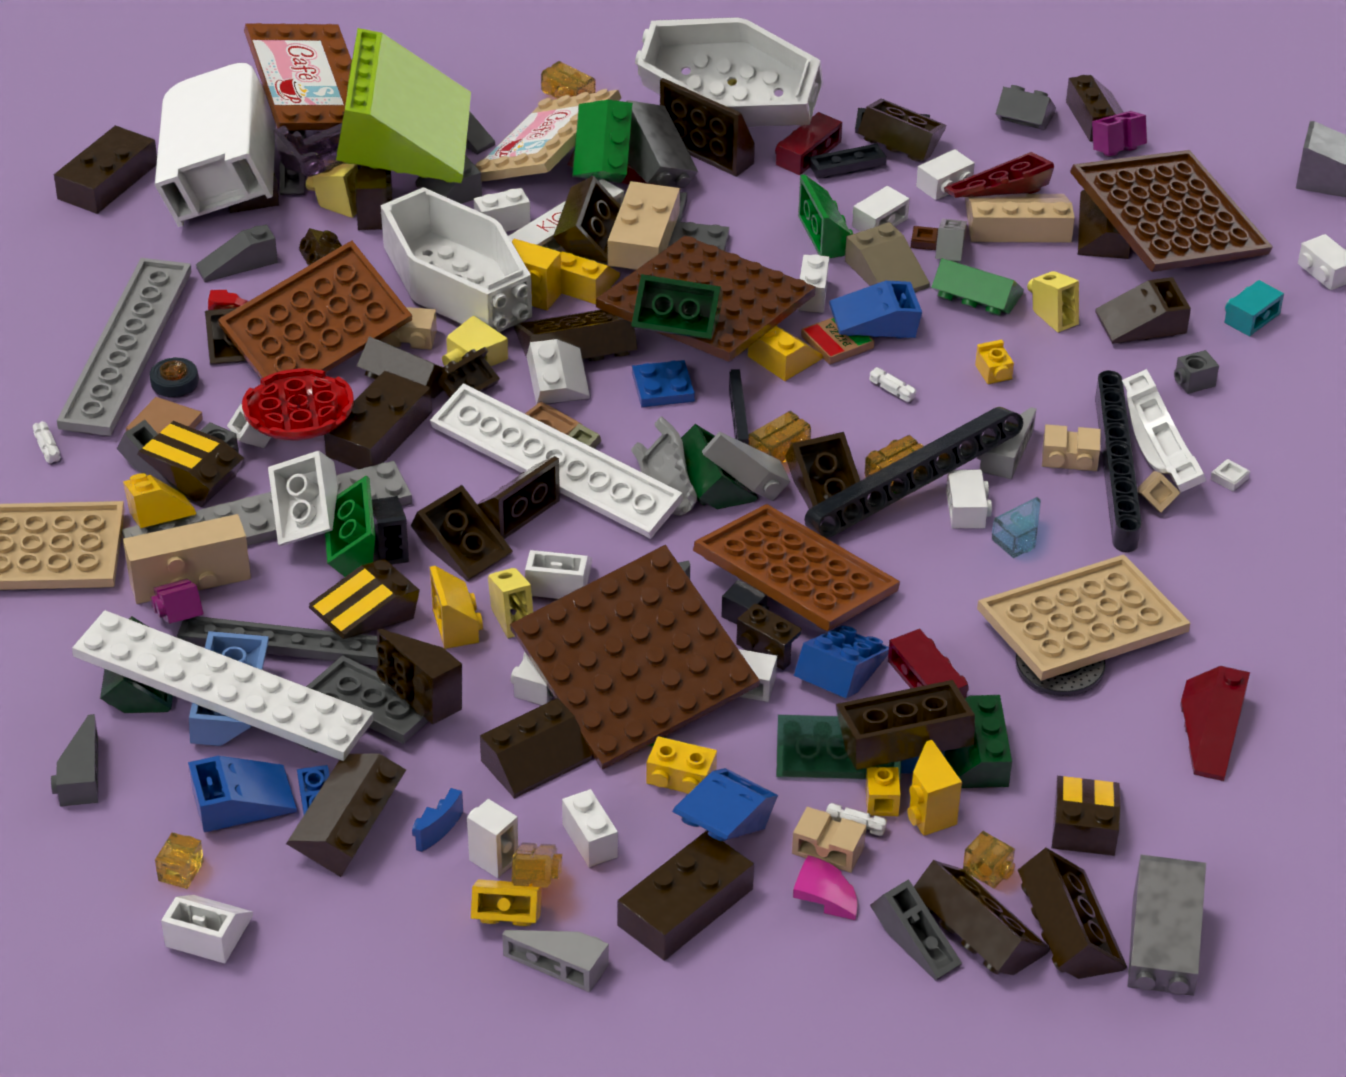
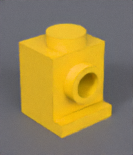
[975,339,1014,384]

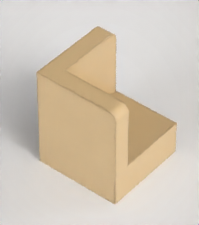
[1137,471,1180,513]

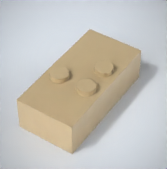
[608,181,680,270]
[123,514,251,604]

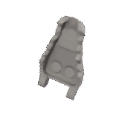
[631,417,697,515]

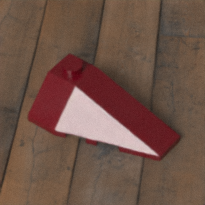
[944,152,1054,198]
[1180,666,1250,781]

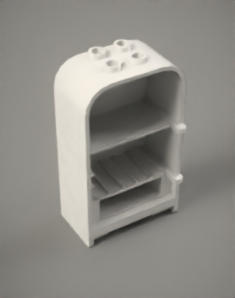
[155,63,276,227]

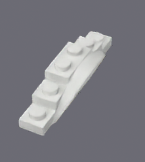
[1122,369,1206,493]

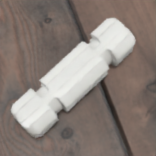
[869,367,916,402]
[32,421,61,464]
[826,803,887,836]

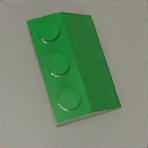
[572,99,633,183]
[798,174,853,259]
[931,258,1024,316]
[325,476,375,577]

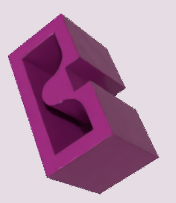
[1092,111,1147,156]
[150,578,204,624]

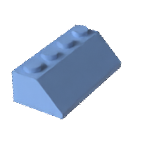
[189,631,269,746]

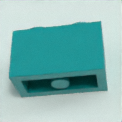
[1224,280,1284,337]

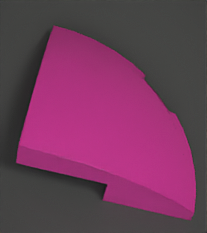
[793,855,857,920]

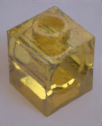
[963,831,1015,889]
[155,832,204,889]

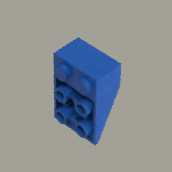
[829,280,922,339]
[794,625,889,698]
[188,756,297,832]
[672,768,778,841]

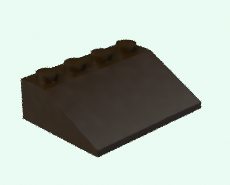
[660,78,755,177]
[514,309,638,361]

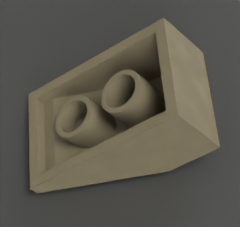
[845,222,930,292]

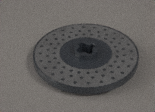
[1015,653,1106,696]

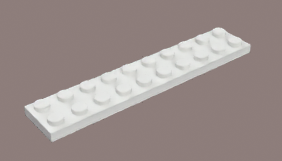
[430,383,684,539]
[72,610,373,761]

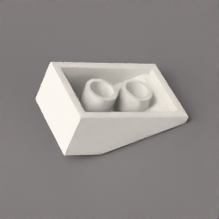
[268,451,338,547]

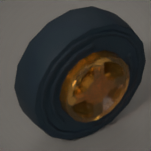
[149,357,199,397]

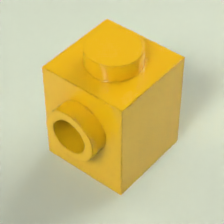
[865,767,900,816]

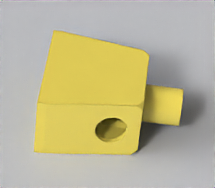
[306,164,358,218]
[1027,271,1079,332]
[442,316,508,366]
[488,568,533,638]

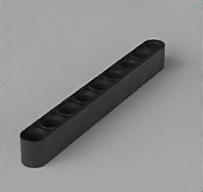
[1095,370,1141,552]
[804,407,1024,538]

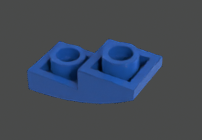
[297,765,329,815]
[412,788,463,852]

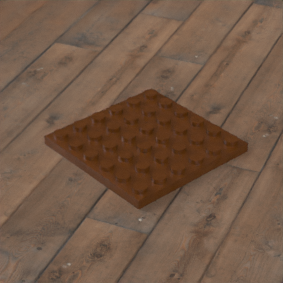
[1070,150,1273,272]
[596,236,816,362]
[510,544,760,770]

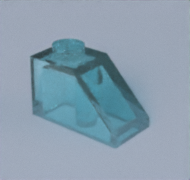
[991,497,1041,559]

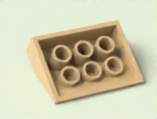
[965,194,1075,242]

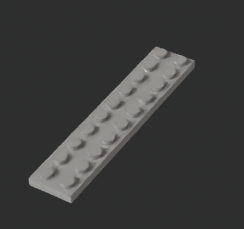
[57,258,192,436]
[122,461,412,546]

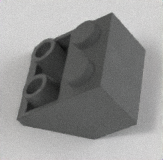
[995,85,1056,130]

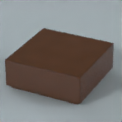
[910,226,939,251]

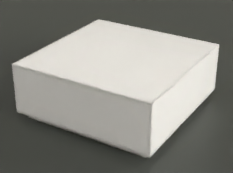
[1210,459,1250,492]

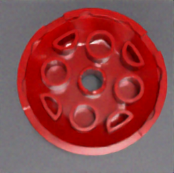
[242,369,354,441]

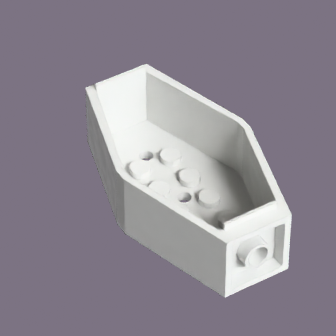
[635,18,823,127]
[381,187,532,332]

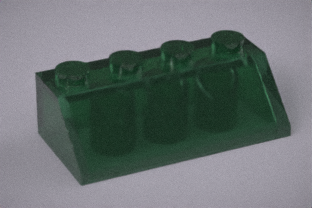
[776,714,901,780]

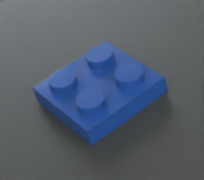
[632,360,695,408]

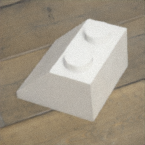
[527,339,590,405]

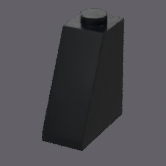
[372,496,409,565]

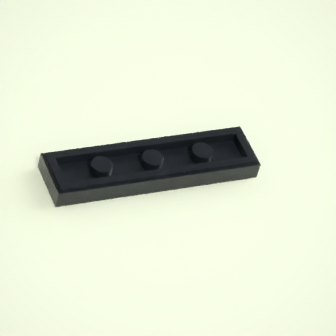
[729,369,749,445]

